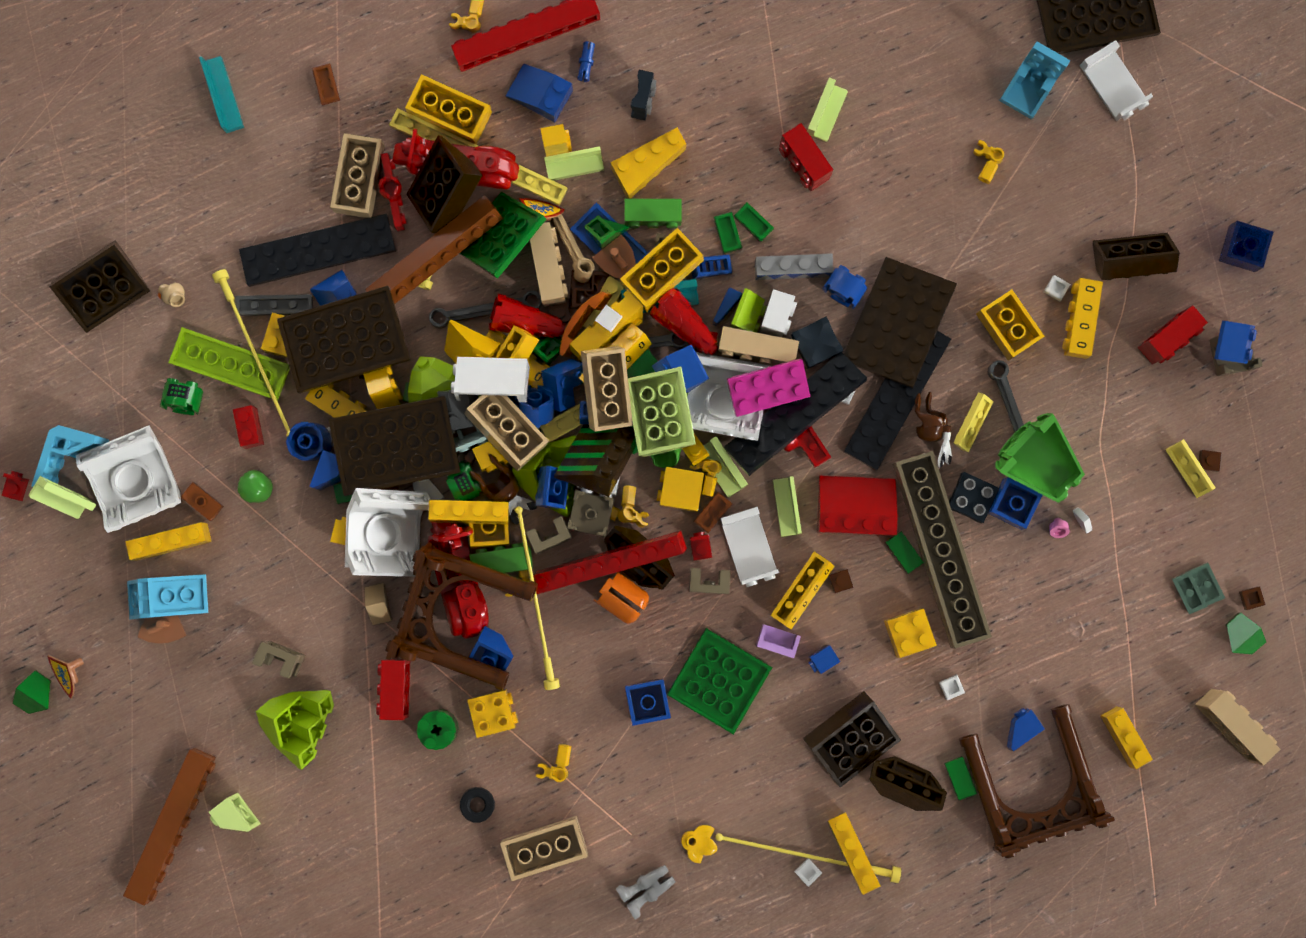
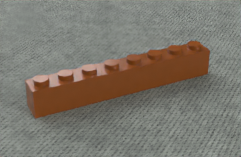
[365,195,503,304]
[123,748,216,906]

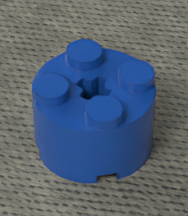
[823,265,867,309]
[515,385,554,429]
[286,422,332,461]

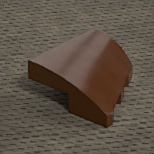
[569,270,609,309]

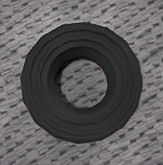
[460,787,495,823]

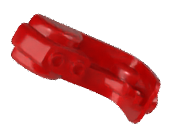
[392,129,519,190]
[428,523,489,639]

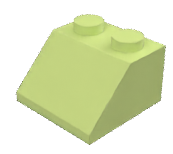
[209,793,261,832]

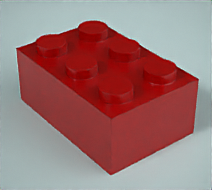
[779,123,834,192]
[1137,305,1208,365]
[376,659,411,720]

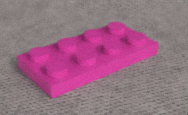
[727,358,810,417]

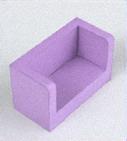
[756,624,801,658]

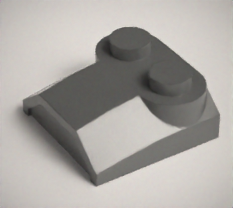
[437,390,478,430]

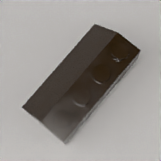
[1093,232,1180,280]

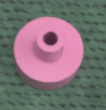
[1049,518,1070,538]

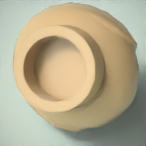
[158,283,185,307]

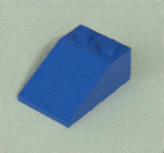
[506,64,573,123]

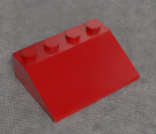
[817,475,898,536]

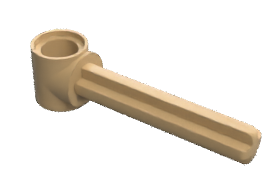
[552,215,594,283]

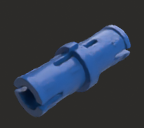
[577,41,595,82]

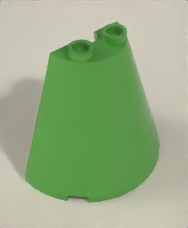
[995,413,1085,503]

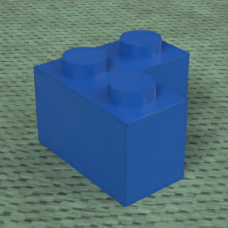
[541,358,583,412]

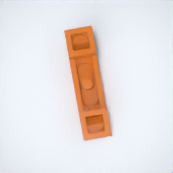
[560,291,612,357]

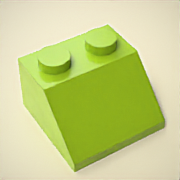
[730,288,767,333]

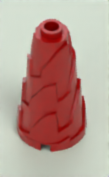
[650,288,719,355]
[488,293,565,338]

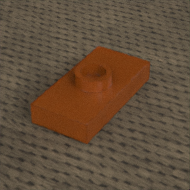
[312,63,340,106]
[181,482,224,521]
[693,492,732,533]

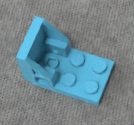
[999,41,1070,119]
[31,425,109,487]
[127,574,208,620]

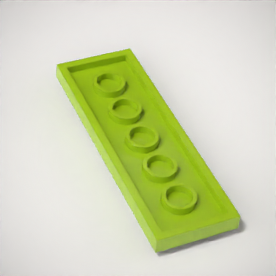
[168,327,290,401]

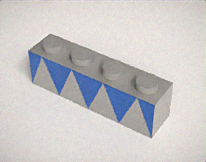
[755,254,833,280]

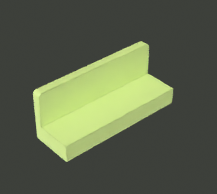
[807,77,848,142]
[544,146,604,181]
[704,436,748,497]
[28,476,96,519]
[772,476,802,537]

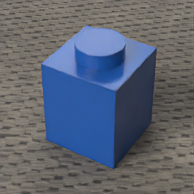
[809,645,841,674]

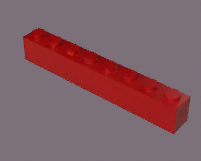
[451,0,600,72]
[533,530,687,594]

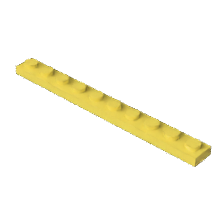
[389,108,568,206]

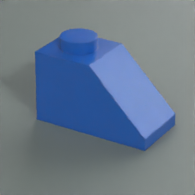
[1007,708,1045,751]

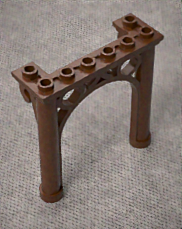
[385,542,538,691]
[959,704,1115,858]

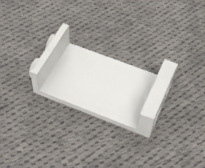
[1080,40,1153,121]
[451,357,530,403]
[720,507,779,587]

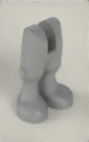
[616,865,676,920]

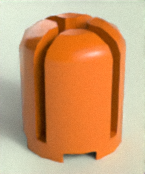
[593,572,649,624]

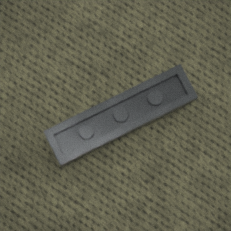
[235,294,313,316]

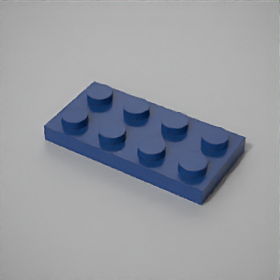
[570,202,648,264]

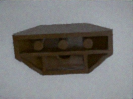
[604,525,675,590]
[869,756,947,811]

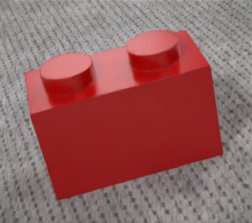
[233,405,264,449]

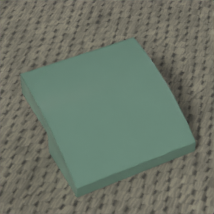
[1172,562,1225,614]

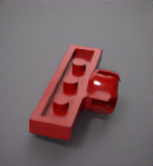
[378,153,407,231]
[783,426,831,468]

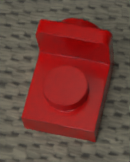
[1,471,29,501]
[690,532,712,561]

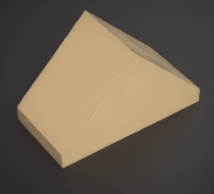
[365,583,392,625]

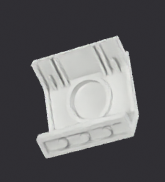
[687,352,771,441]
[76,426,182,533]
[345,488,431,577]

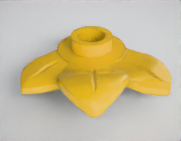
[681,825,717,864]

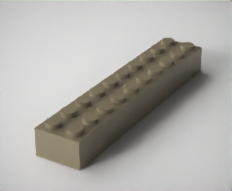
[892,451,992,649]

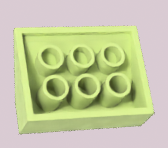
[628,367,696,457]

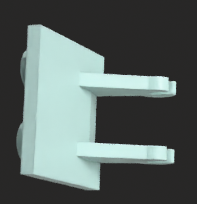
[454,426,488,452]

